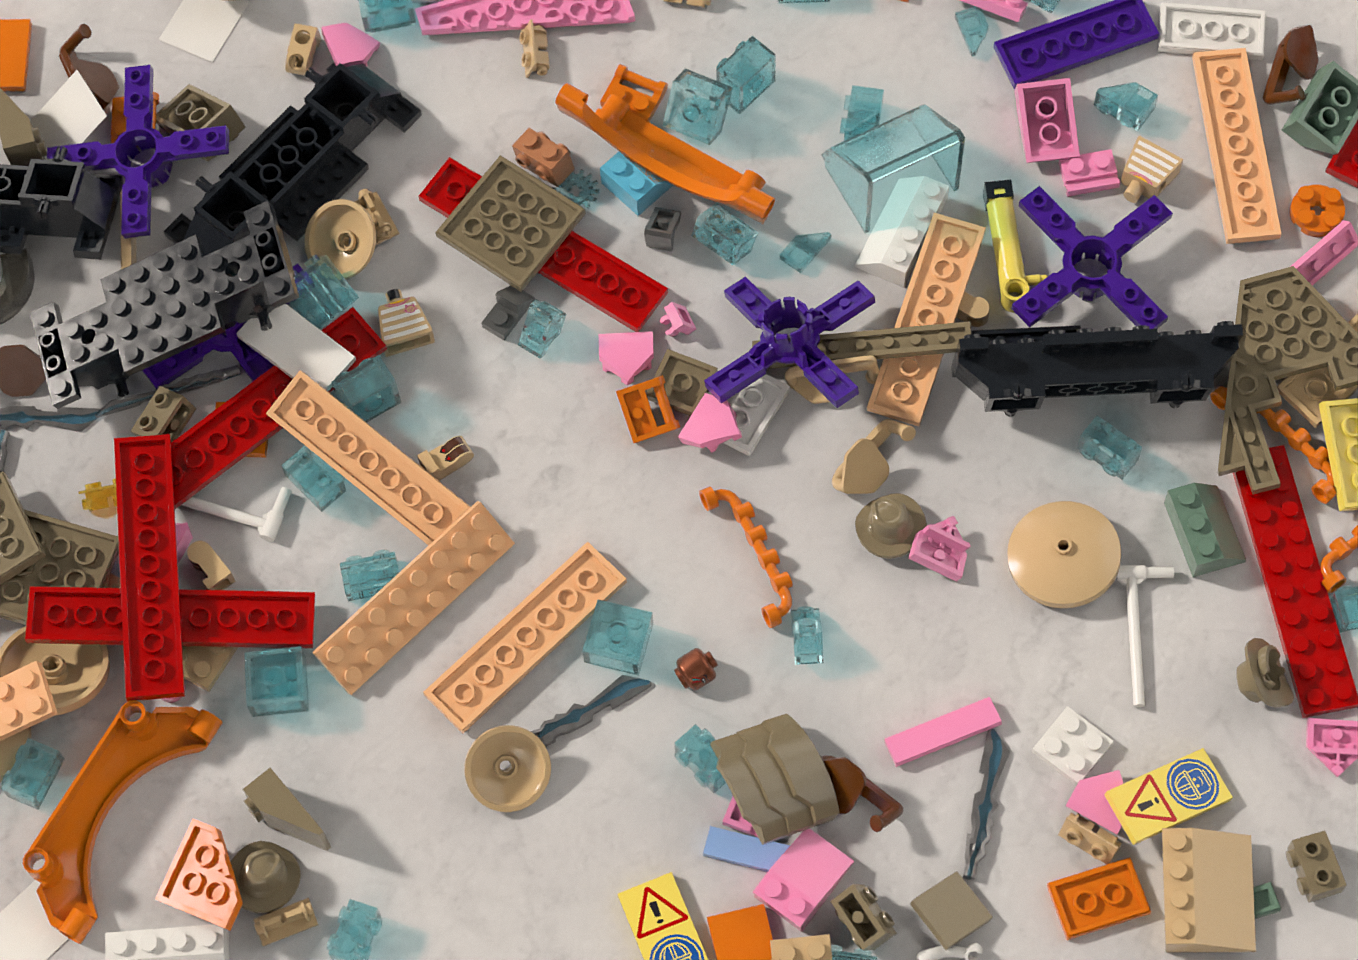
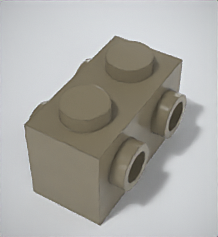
[131,386,197,443]
[1286,830,1347,903]
[830,884,897,951]

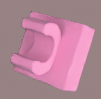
[660,302,696,337]

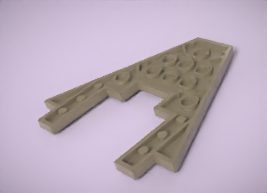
[1218,266,1358,495]

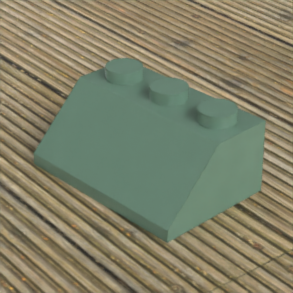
[1282,61,1358,155]
[1164,483,1246,577]

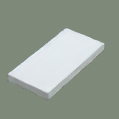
[1158,2,1266,60]
[236,304,356,391]

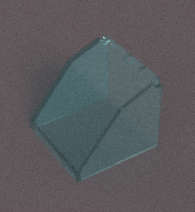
[821,104,965,233]

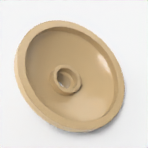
[305,199,376,280]
[464,725,551,812]

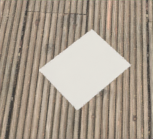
[159,0,250,62]
[31,70,107,147]
[0,880,69,960]

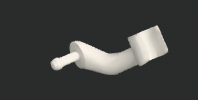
[916,943,983,960]

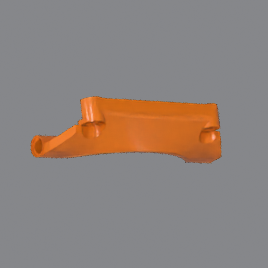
[555,83,775,224]
[23,700,223,944]

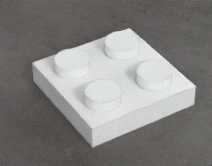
[1032,706,1113,786]

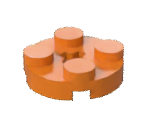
[1289,185,1345,237]

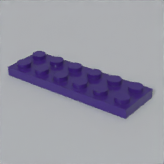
[993,0,1160,89]

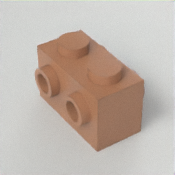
[512,128,575,187]

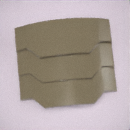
[710,713,839,845]

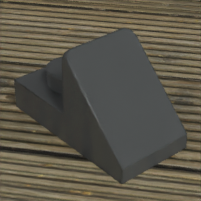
[644,207,681,251]
[481,285,535,341]

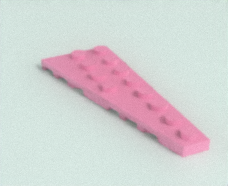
[415,0,635,35]

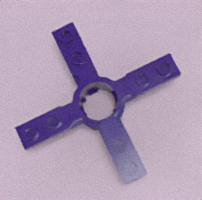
[47,64,229,239]
[1011,186,1173,329]
[142,263,314,390]
[704,276,876,408]

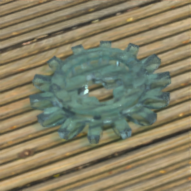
[552,169,599,209]

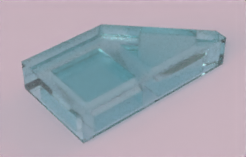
[955,7,989,57]
[780,232,831,273]

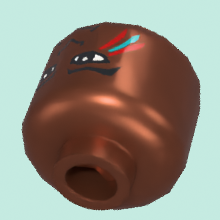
[674,648,718,690]

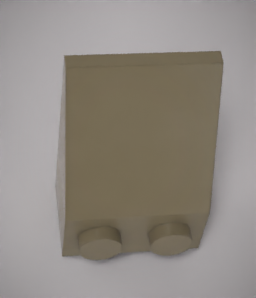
[156,84,246,162]
[0,88,47,166]
[242,768,331,851]

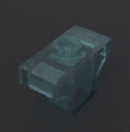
[518,299,566,358]

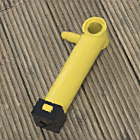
[983,179,1048,312]

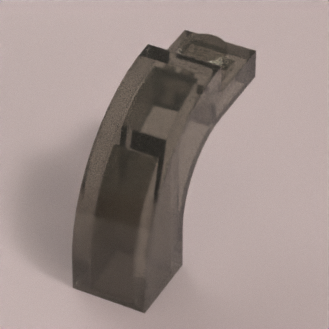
[0,249,35,325]

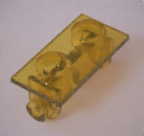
[78,478,117,512]

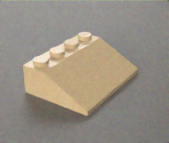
[1162,828,1256,952]

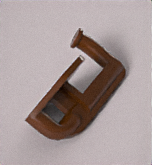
[59,24,119,110]
[1262,25,1319,105]
[0,345,46,397]
[821,755,903,832]

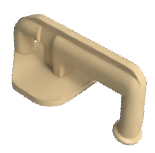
[785,355,880,404]
[832,419,916,494]

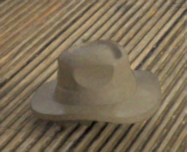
[855,493,927,559]
[1236,638,1294,707]
[231,841,301,913]

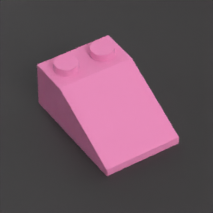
[1014,78,1080,163]
[753,829,854,932]

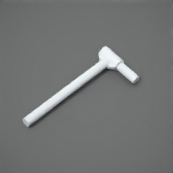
[182,487,292,542]
[1116,565,1174,707]

